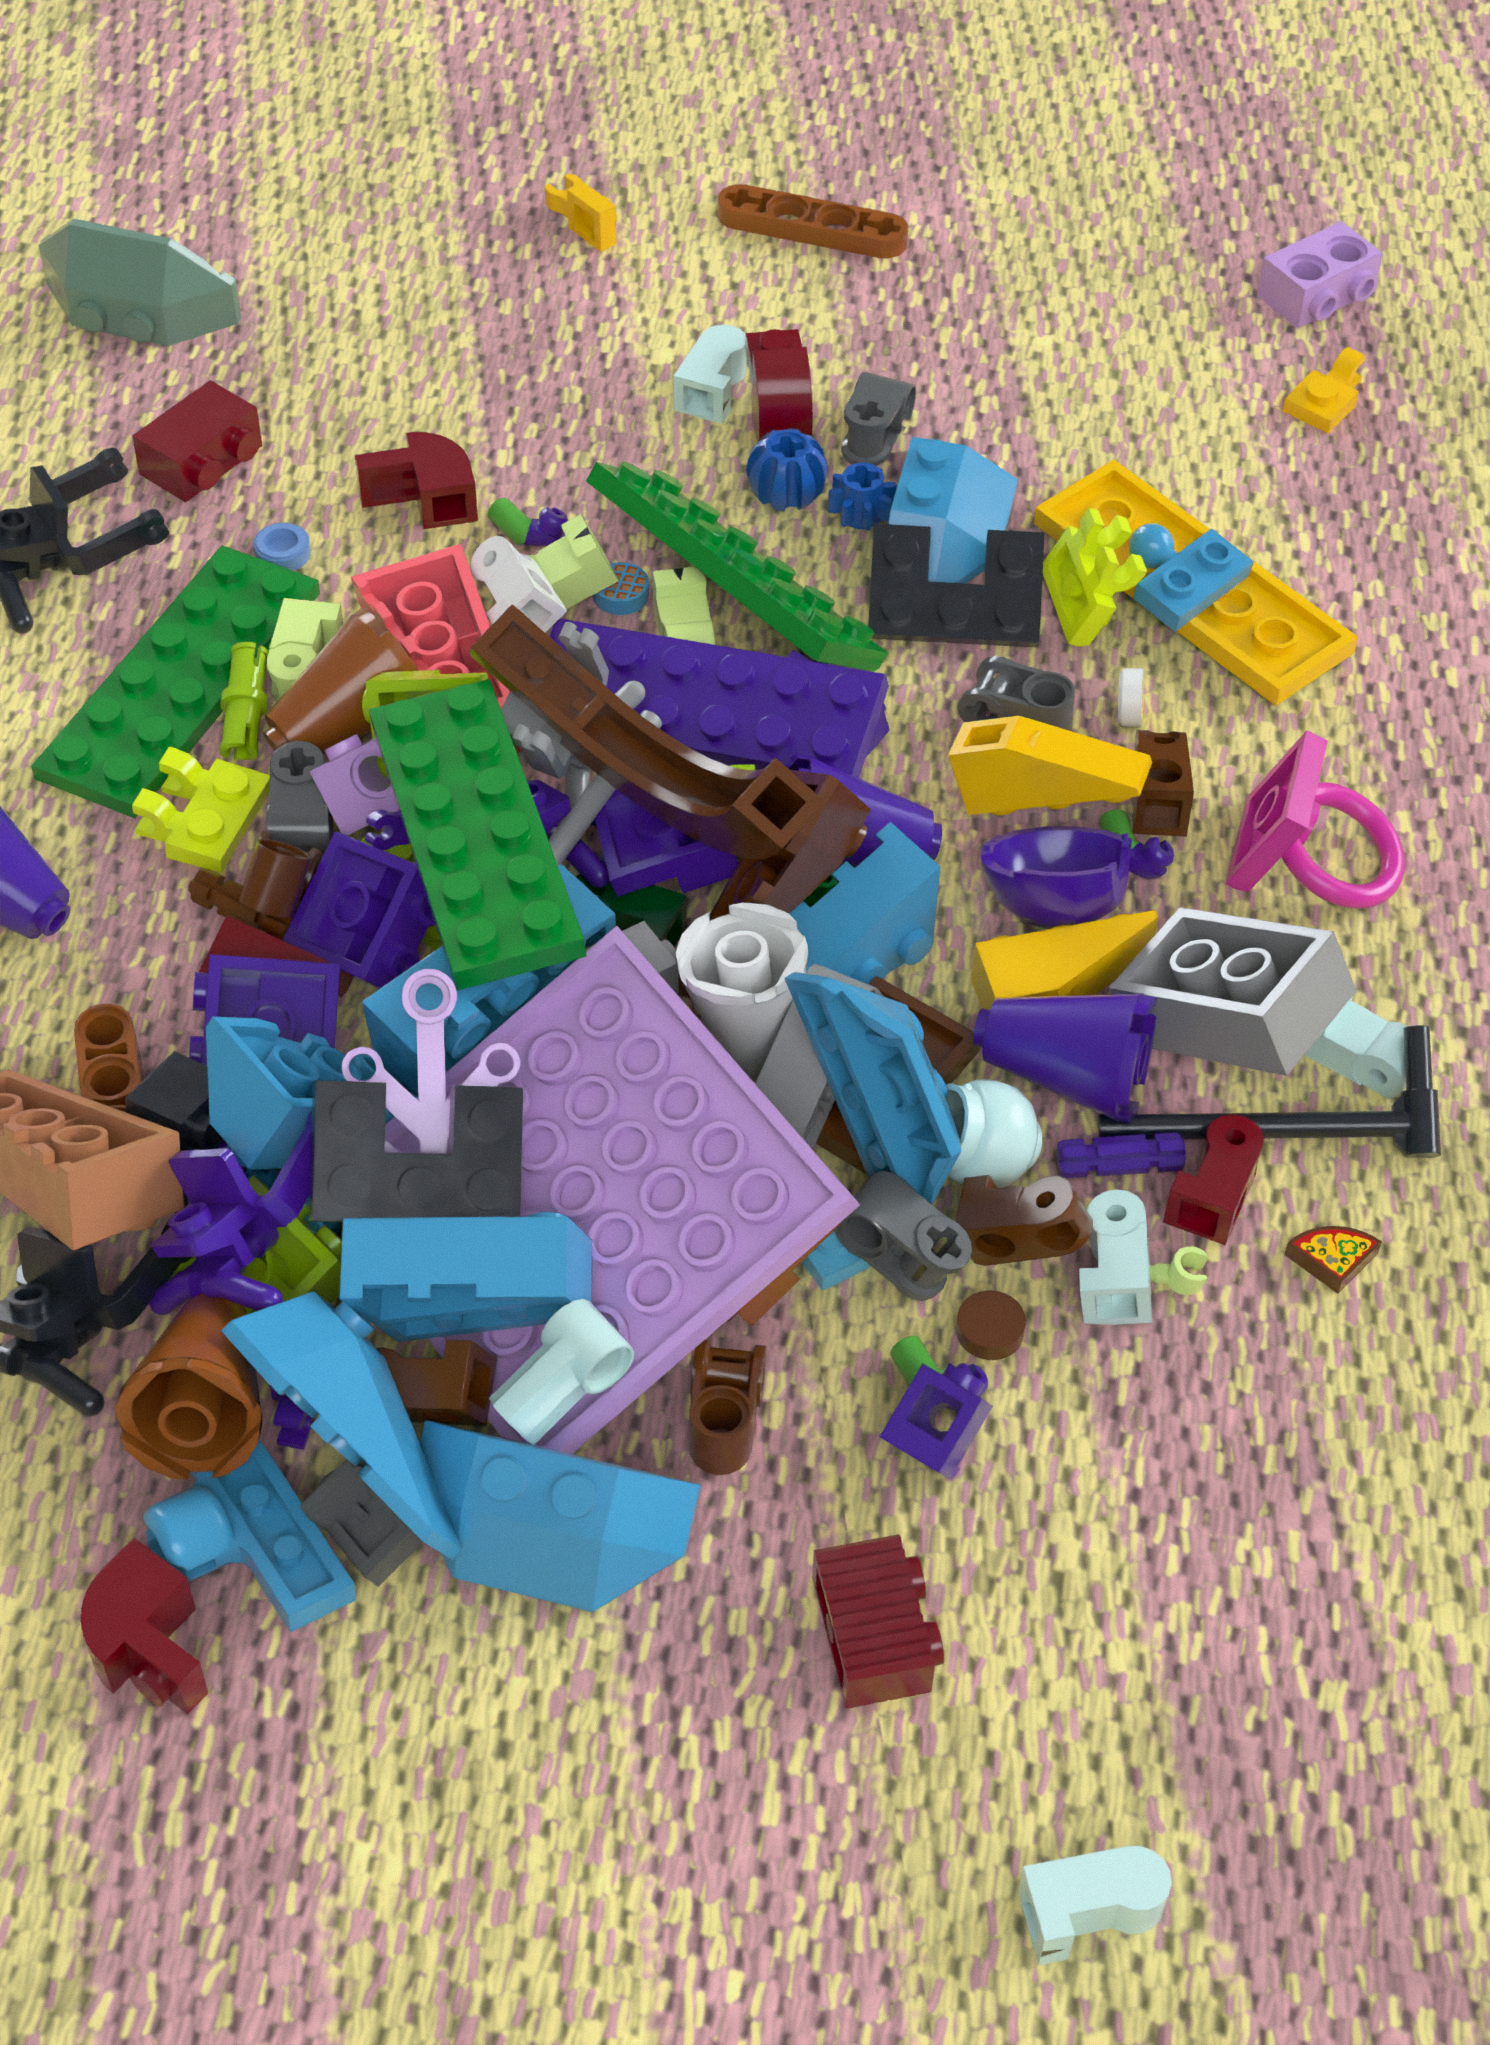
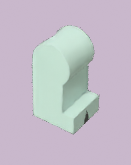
[673,324,747,424]
[1305,996,1407,1098]
[1079,1189,1152,1325]
[1018,1846,1172,1965]

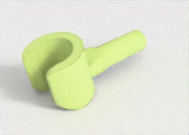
[1150,1246,1208,1295]

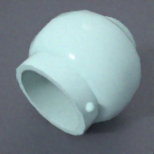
[946,1079,1042,1188]

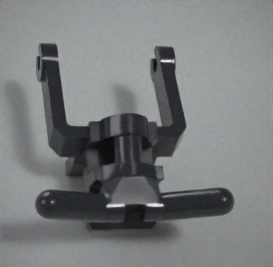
[0,448,169,634]
[0,1224,192,1417]

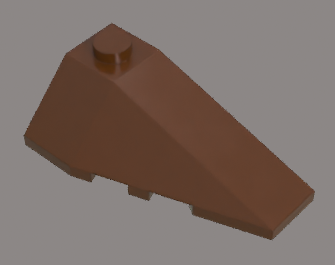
[678,770,871,1000]

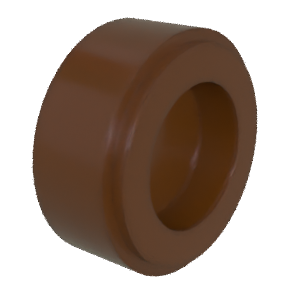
[956,1290,1026,1360]

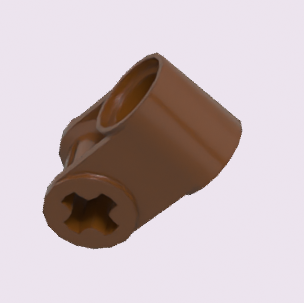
[239,831,322,918]
[689,1340,767,1475]

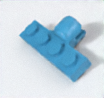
[143,1438,356,1633]

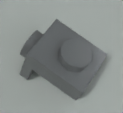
[300,1459,423,1587]

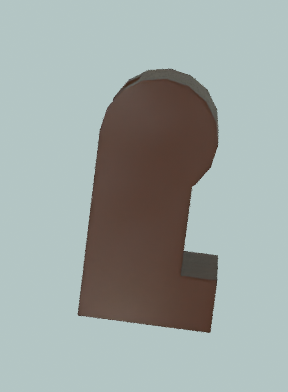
[1132,729,1194,837]
[955,1175,1093,1266]
[377,1340,497,1426]

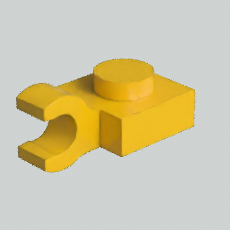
[544,173,617,252]
[1283,347,1366,434]

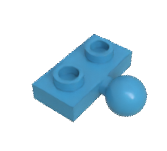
[1129,523,1254,632]

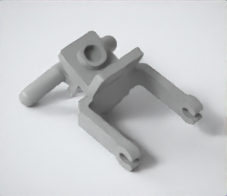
[501,622,645,819]

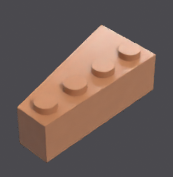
[0,1070,184,1251]

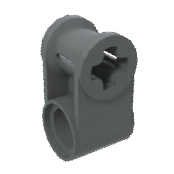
[841,372,916,466]
[957,656,1075,731]
[266,741,334,854]
[835,1171,972,1301]

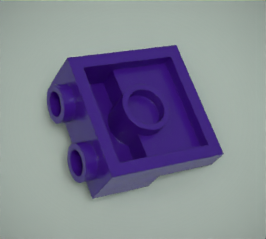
[595,789,739,897]
[282,831,436,989]
[189,954,340,1066]

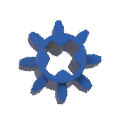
[828,463,897,531]

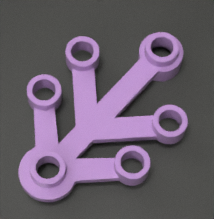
[342,969,523,1154]

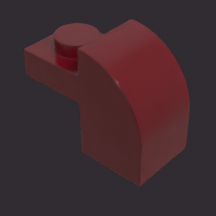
[745,329,813,442]
[354,432,478,529]
[80,1538,208,1715]

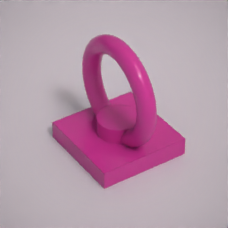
[1225,730,1405,909]

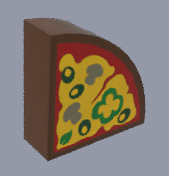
[1284,1226,1382,1294]

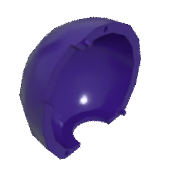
[981,826,1132,929]

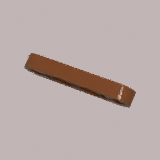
[717,184,908,259]

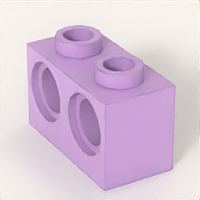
[1257,221,1383,328]

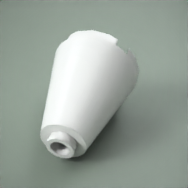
[676,903,809,1080]

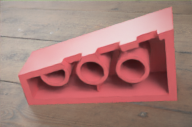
[351,544,522,753]

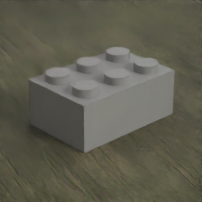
[1109,907,1357,1076]

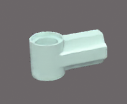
[489,1299,635,1445]

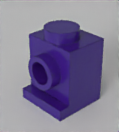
[879,1363,993,1480]

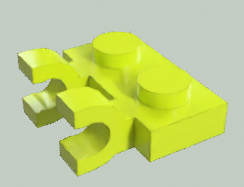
[1043,508,1147,647]
[132,746,270,873]

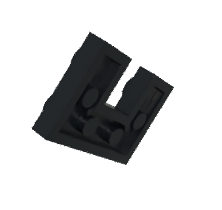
[868,524,1045,648]
[309,1080,523,1222]

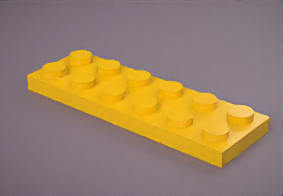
[1034,459,1358,706]

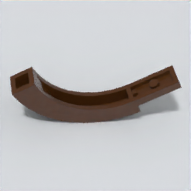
[469,604,825,859]

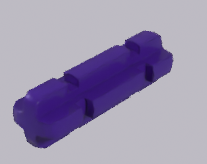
[1056,1132,1186,1179]

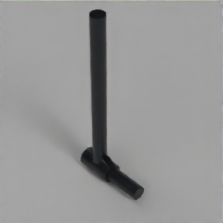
[1098,1025,1441,1158]

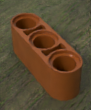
[74,1004,144,1112]

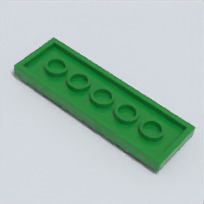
[586,462,888,672]
[31,545,320,818]
[369,679,587,991]

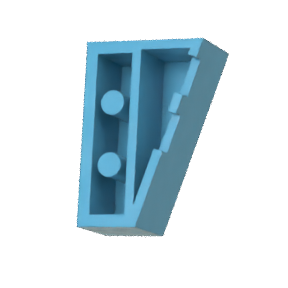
[789,822,940,984]
[339,1212,592,1342]

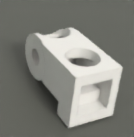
[470,536,567,632]

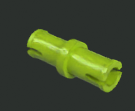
[219,642,269,760]

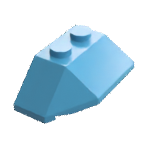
[888,437,1018,583]
[784,972,962,1205]
[420,1420,701,1612]

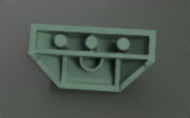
[38,219,241,346]

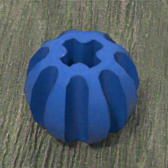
[746,428,828,512]

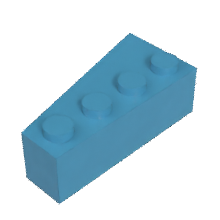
[361,864,616,1097]

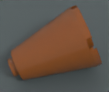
[263,608,419,754]
[115,1293,262,1480]

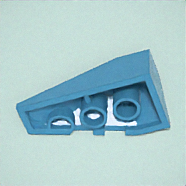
[206,1016,417,1170]
[221,1291,462,1560]

